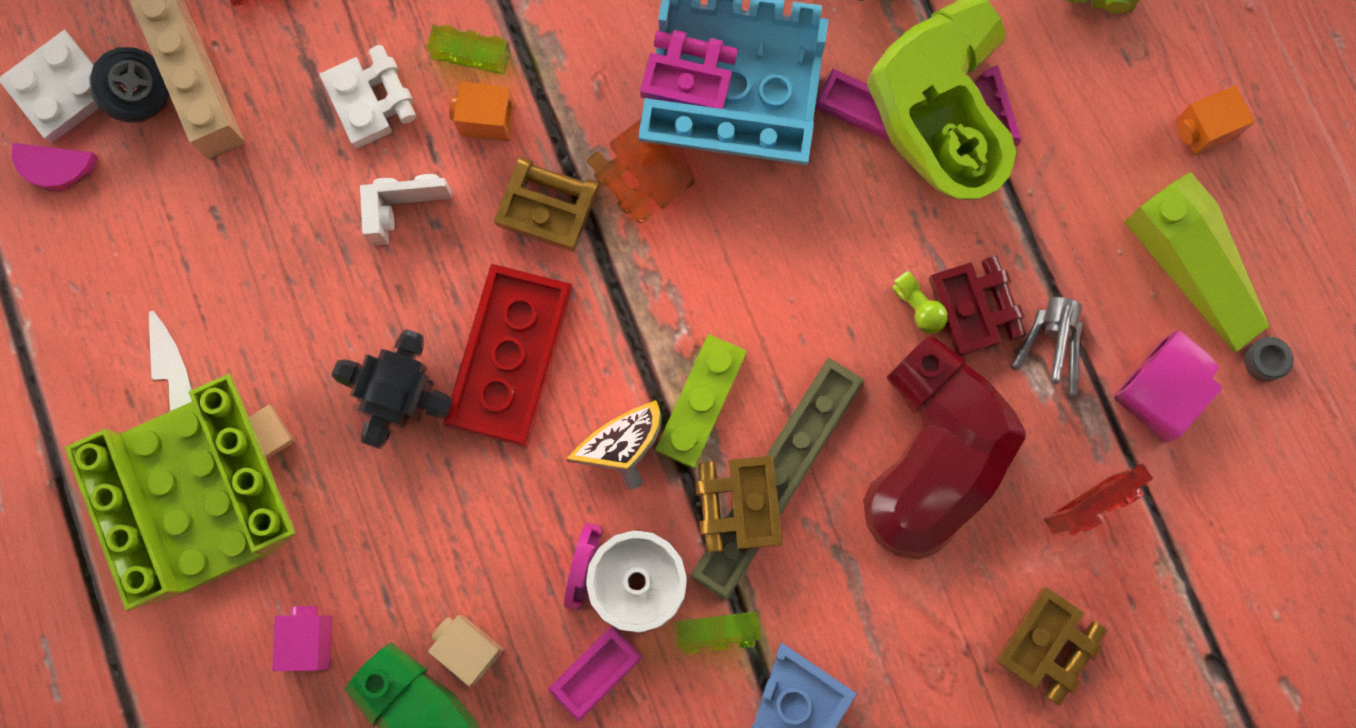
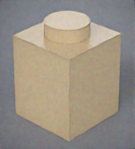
[428,615,505,687]

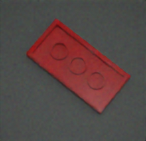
[443,264,573,448]

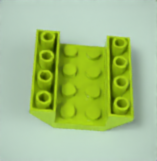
[64,374,296,611]

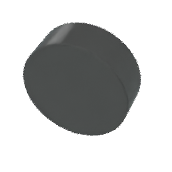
[1244,337,1294,382]

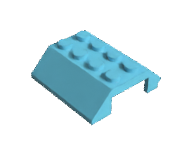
[638,0,829,165]

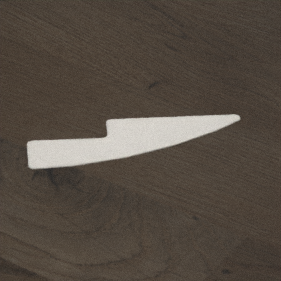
[149,311,192,411]

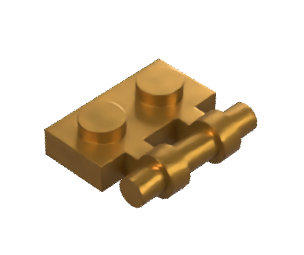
[695,455,783,553]
[994,587,1108,706]

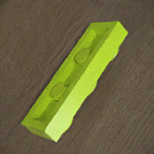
[655,334,747,469]

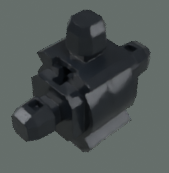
[332,329,454,449]

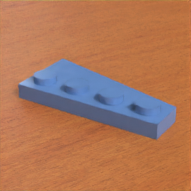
[752,642,857,728]

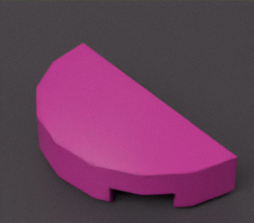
[974,65,1022,146]
[11,143,98,191]
[564,522,603,611]

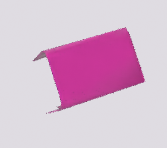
[1114,330,1222,443]

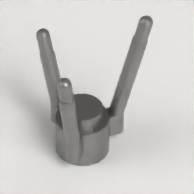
[1011,297,1083,398]

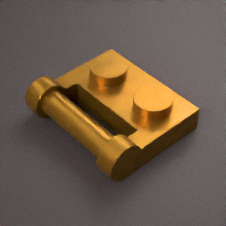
[494,156,600,253]

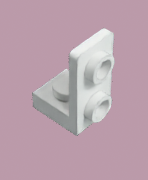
[360,174,452,246]

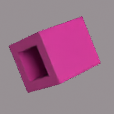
[272,606,332,671]

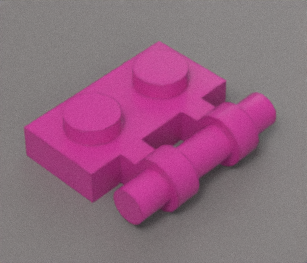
[640,30,738,109]

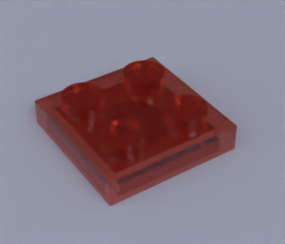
[1043,463,1153,535]

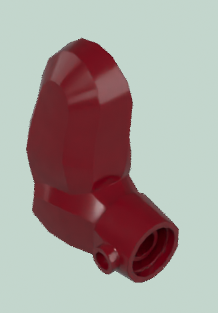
[863,334,1026,560]

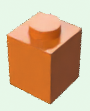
[449,81,515,141]
[1176,85,1256,155]

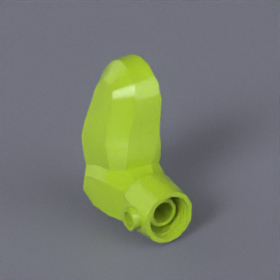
[867,0,1017,201]

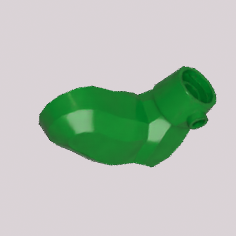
[344,642,479,728]

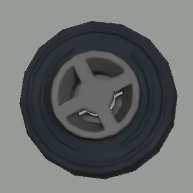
[89,47,169,123]

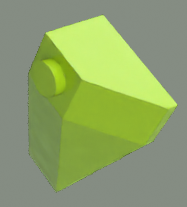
[1124,172,1270,353]

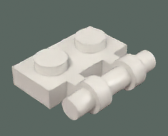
[319,45,416,149]

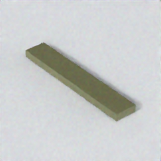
[690,357,865,601]

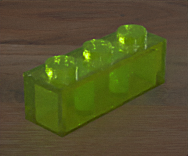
[426,25,511,75]
[674,611,761,655]

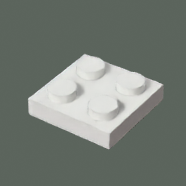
[0,30,99,144]

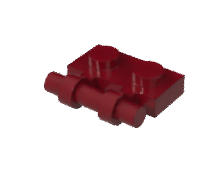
[929,256,1027,357]

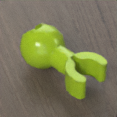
[891,271,947,333]

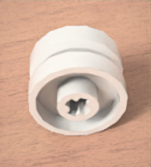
[586,530,687,632]

